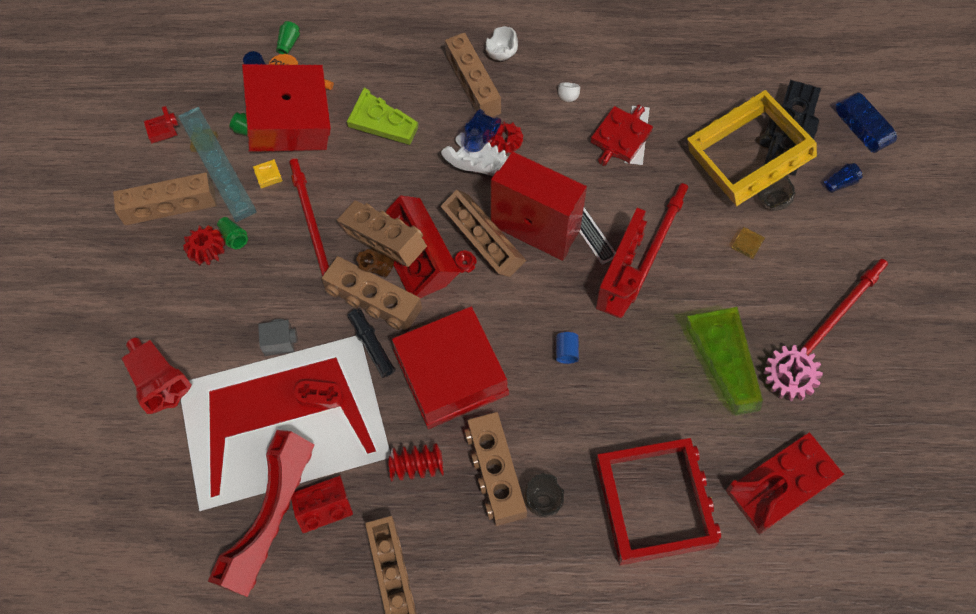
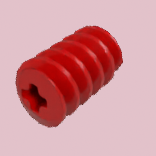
[389,443,444,482]

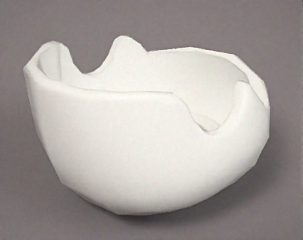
[486,26,518,61]

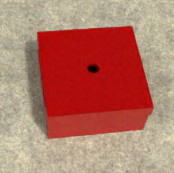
[242,64,331,151]
[491,151,587,261]
[392,306,509,430]

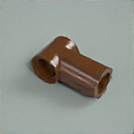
[356,249,394,278]

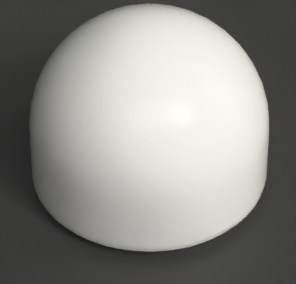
[558,82,580,102]

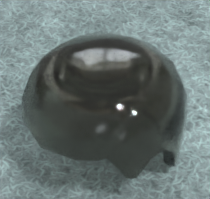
[758,175,796,211]
[524,473,564,518]

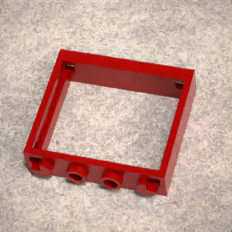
[596,438,721,566]

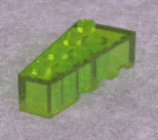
[686,307,763,416]

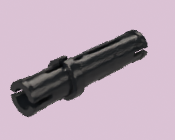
[347,308,396,378]

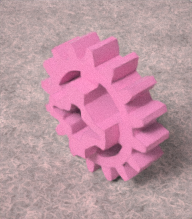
[764,345,823,401]

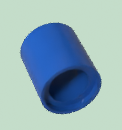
[556,332,579,364]

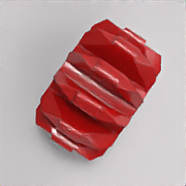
[183,225,225,266]

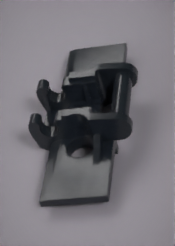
[760,79,821,176]

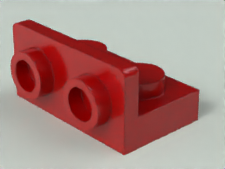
[291,476,353,533]

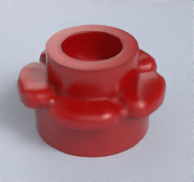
[453,250,477,273]

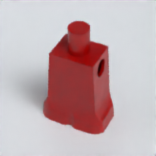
[121,338,192,414]

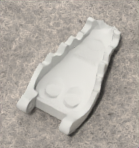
[441,132,509,176]

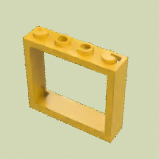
[687,90,817,206]

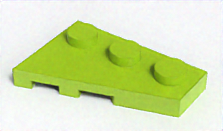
[347,87,418,145]

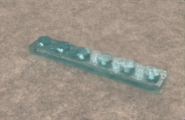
[178,107,257,222]

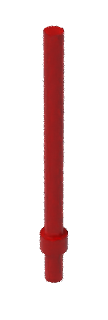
[289,158,329,277]
[632,183,689,303]
[799,259,888,362]

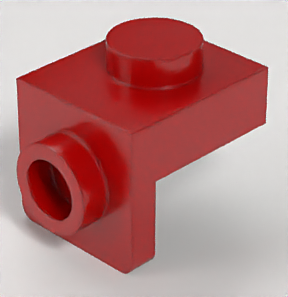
[144,106,179,144]

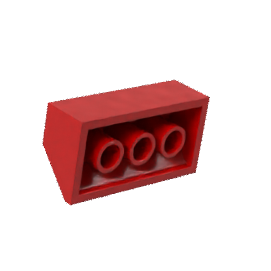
[385,195,460,298]

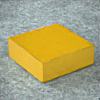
[253,159,282,189]

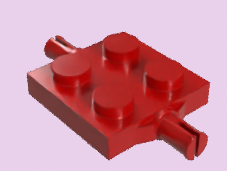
[591,105,653,166]

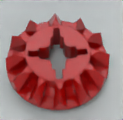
[487,121,523,154]

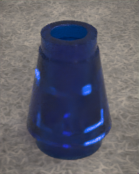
[825,163,863,193]

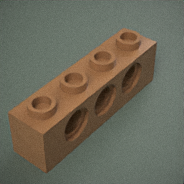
[445,33,501,121]
[113,172,217,225]
[441,189,527,277]
[337,200,427,267]
[321,256,422,331]
[464,412,527,526]
[365,516,417,614]

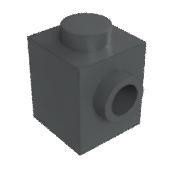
[258,319,298,356]

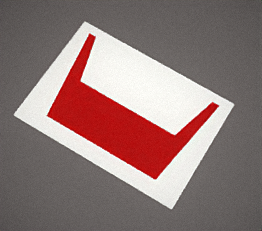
[181,336,390,511]

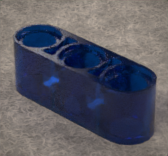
[836,92,897,153]

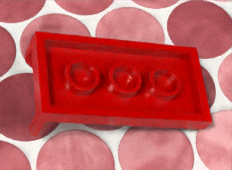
[596,208,647,318]
[725,432,845,535]

